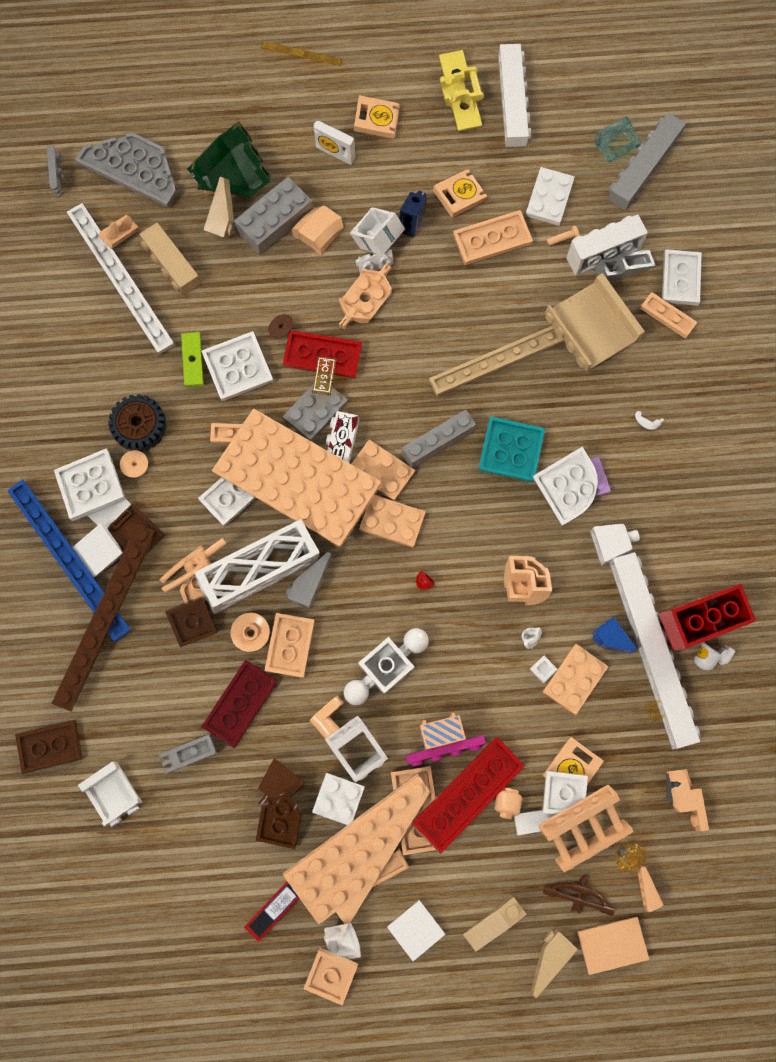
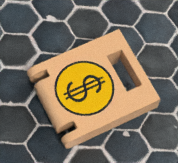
[353,95,400,139]
[433,169,488,218]
[542,737,604,785]

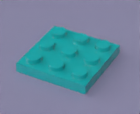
[478,416,545,483]

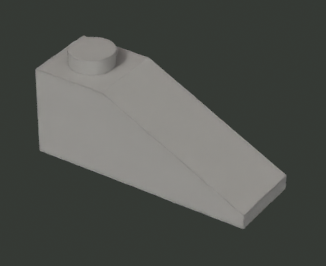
[286,552,332,610]

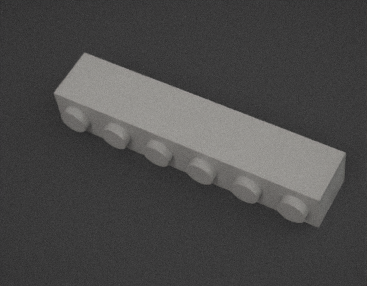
[608,113,686,211]

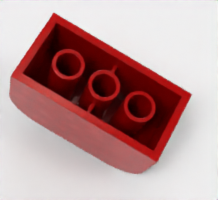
[658,584,756,651]

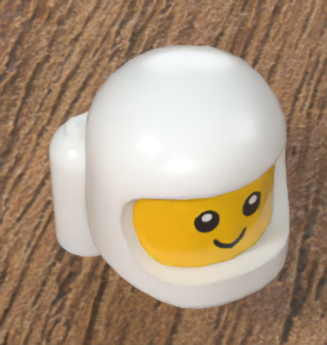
[694,642,736,671]

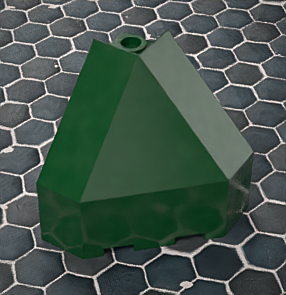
[187,121,271,197]

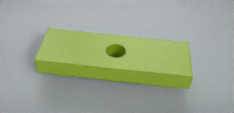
[181,332,204,388]

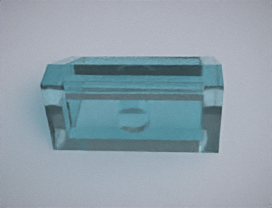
[594,116,640,162]

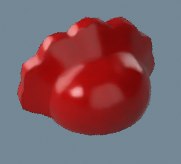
[415,571,435,590]

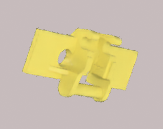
[439,50,484,131]

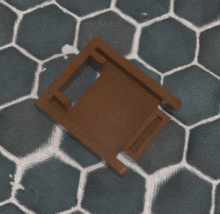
[107,504,165,554]

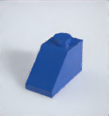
[592,617,637,654]

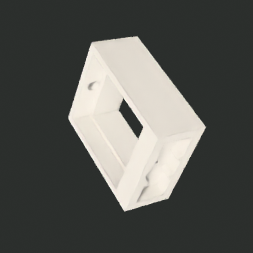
[325,716,388,783]

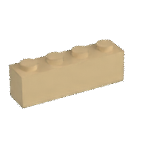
[139,223,201,296]

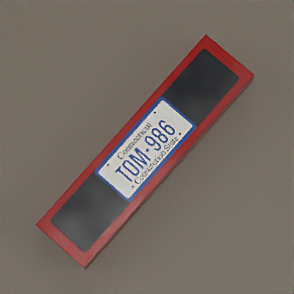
[244,882,299,942]

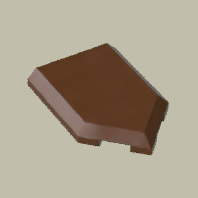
[256,790,302,849]

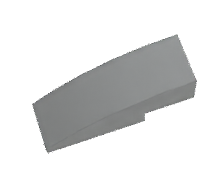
[594,250,656,282]

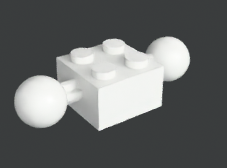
[344,628,429,705]

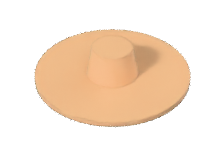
[120,450,148,478]

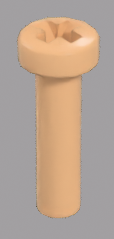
[547,226,579,246]

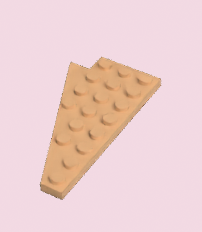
[283,774,430,924]

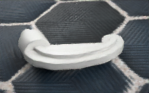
[635,411,664,430]

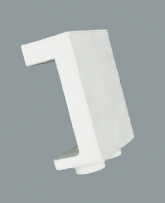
[78,761,143,827]

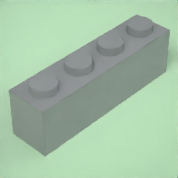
[402,410,476,468]

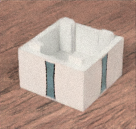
[350,207,405,255]

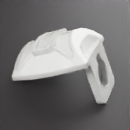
[324,923,361,959]

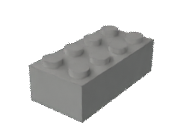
[234,177,313,255]

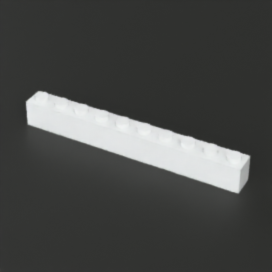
[609,552,701,750]

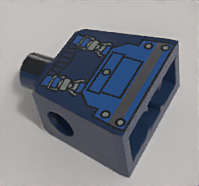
[399,191,427,238]

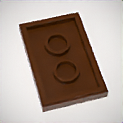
[15,720,83,774]

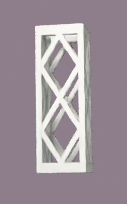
[194,519,320,614]

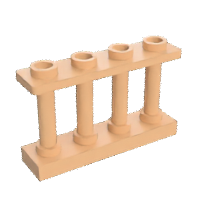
[538,785,633,872]

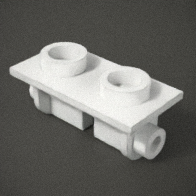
[355,249,394,275]

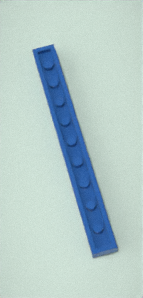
[7,480,132,642]

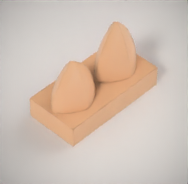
[99,215,139,249]

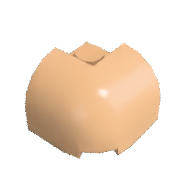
[504,556,552,606]

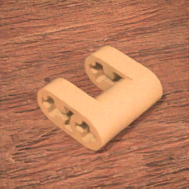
[309,696,344,739]

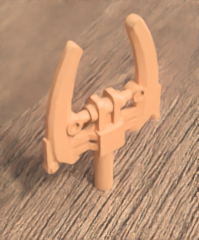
[159,538,227,592]

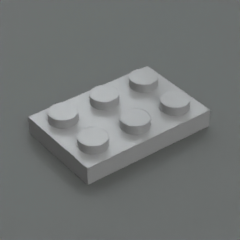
[283,377,348,442]

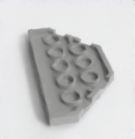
[75,133,177,208]

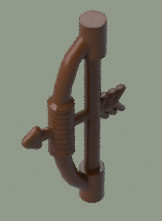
[543,875,615,916]

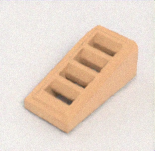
[637,865,664,912]

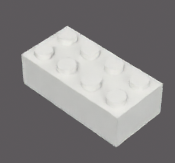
[566,215,648,276]

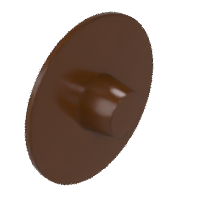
[268,314,293,338]

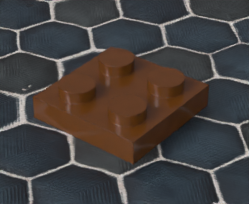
[165,596,217,648]

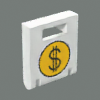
[314,121,355,165]

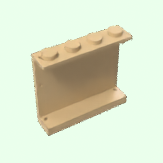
[545,273,645,372]

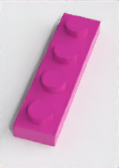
[405,736,486,767]

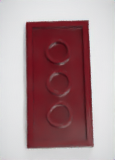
[201,660,279,749]

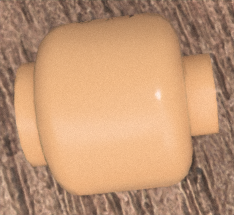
[494,788,523,819]

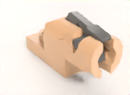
[666,769,709,831]

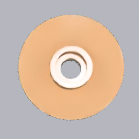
[231,613,270,652]

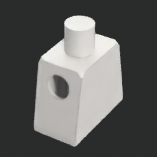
[590,524,640,566]

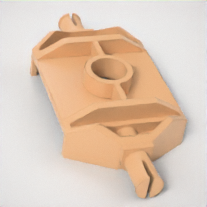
[339,263,392,329]

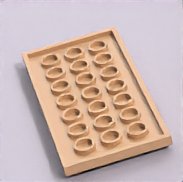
[212,408,382,548]

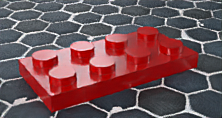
[283,330,362,379]

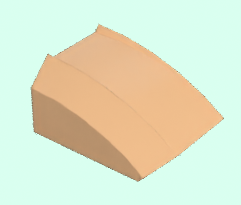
[292,205,344,255]

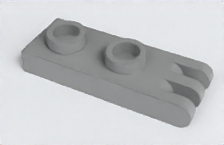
[47,145,63,198]
[159,734,217,774]

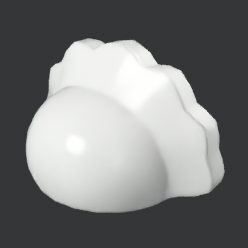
[521,627,542,649]

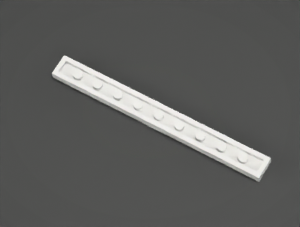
[67,203,175,355]

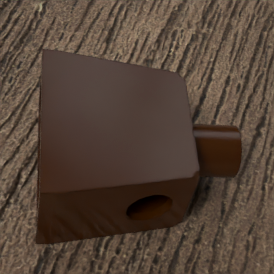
[258,759,306,806]

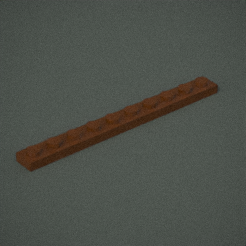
[51,523,156,712]

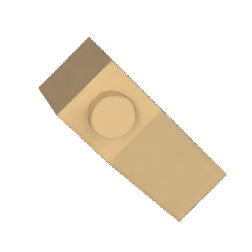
[204,177,234,238]
[463,895,527,952]
[531,929,578,998]

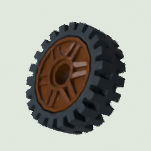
[108,394,167,452]

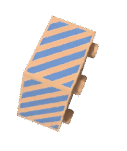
[419,713,466,750]

